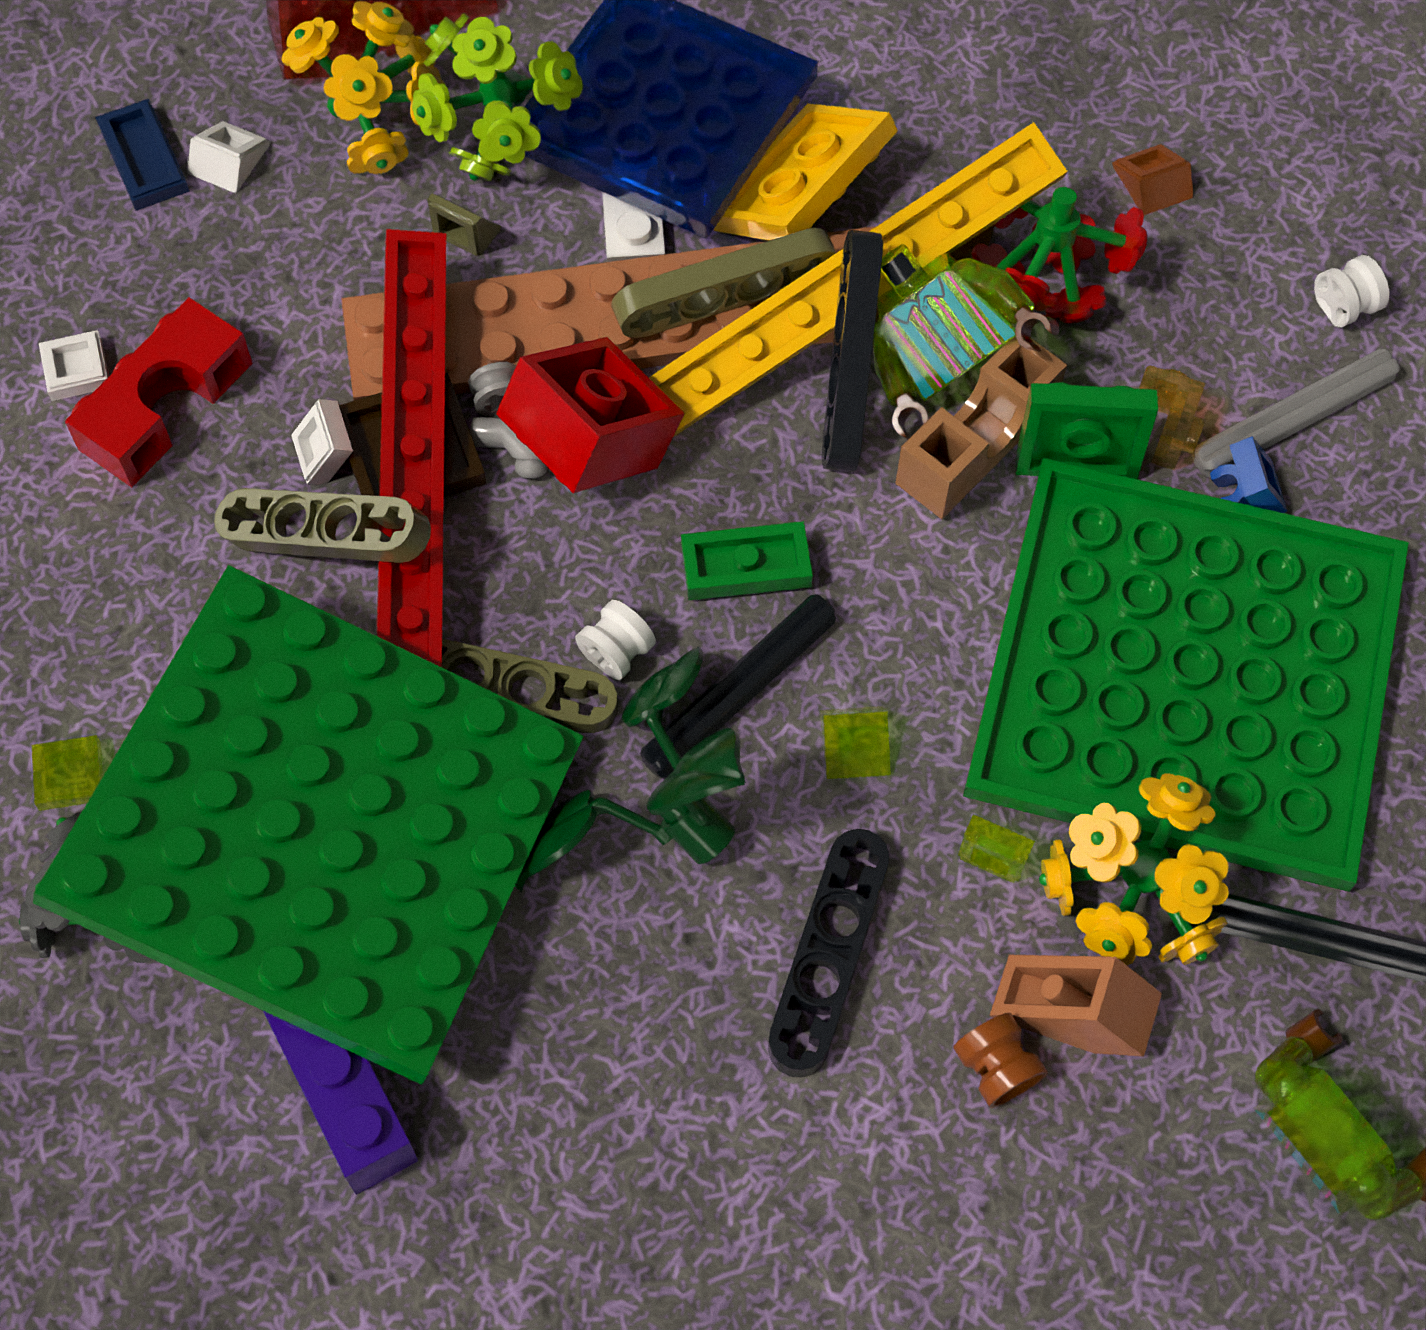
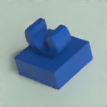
[1210,436,1288,513]

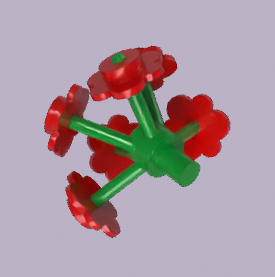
[972,187,1148,323]

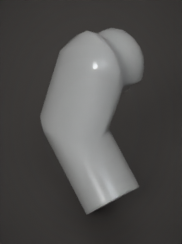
[471,417,548,478]

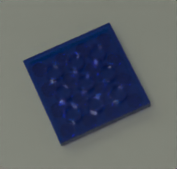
[525,0,818,239]

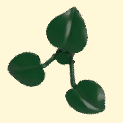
[515,646,745,893]

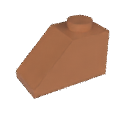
[990,955,1162,1056]

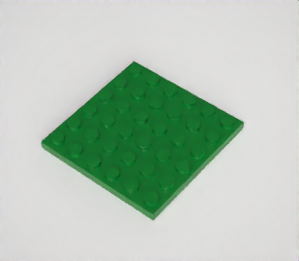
[963,458,1409,892]
[33,565,583,1085]

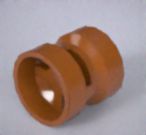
[953,1013,1048,1108]

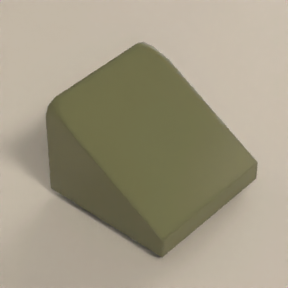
[427,193,501,256]

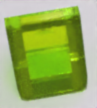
[820,706,891,779]

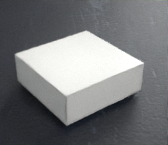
[39,330,109,401]
[291,399,353,485]

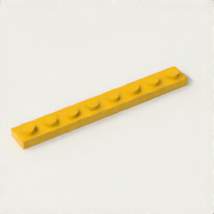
[649,122,1068,436]

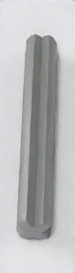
[1191,349,1400,477]

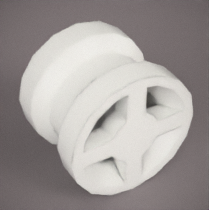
[1314,255,1389,327]
[575,600,656,680]

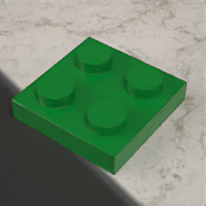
[1016,382,1158,479]

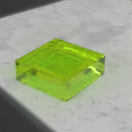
[32,735,103,811]
[958,814,1035,883]

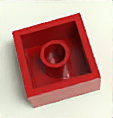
[496,337,685,493]

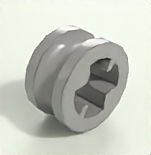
[468,362,516,417]

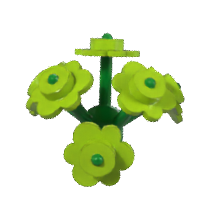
[412,14,583,182]

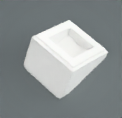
[187,121,270,193]

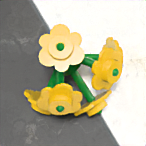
[281,1,445,174]
[1039,773,1229,965]

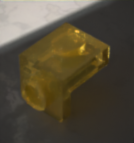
[1139,366,1205,470]

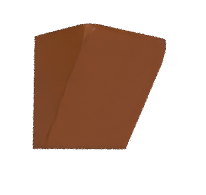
[1112,144,1193,215]

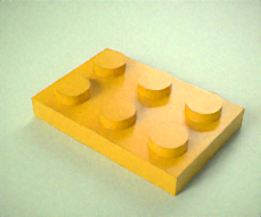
[705,103,898,240]

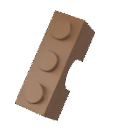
[895,335,1067,519]

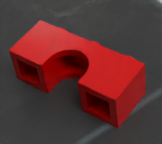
[64,297,253,488]

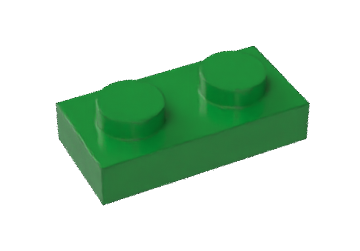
[681,521,813,601]

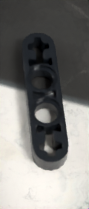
[822,230,883,472]
[768,829,889,1078]

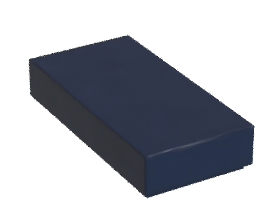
[95,98,190,211]

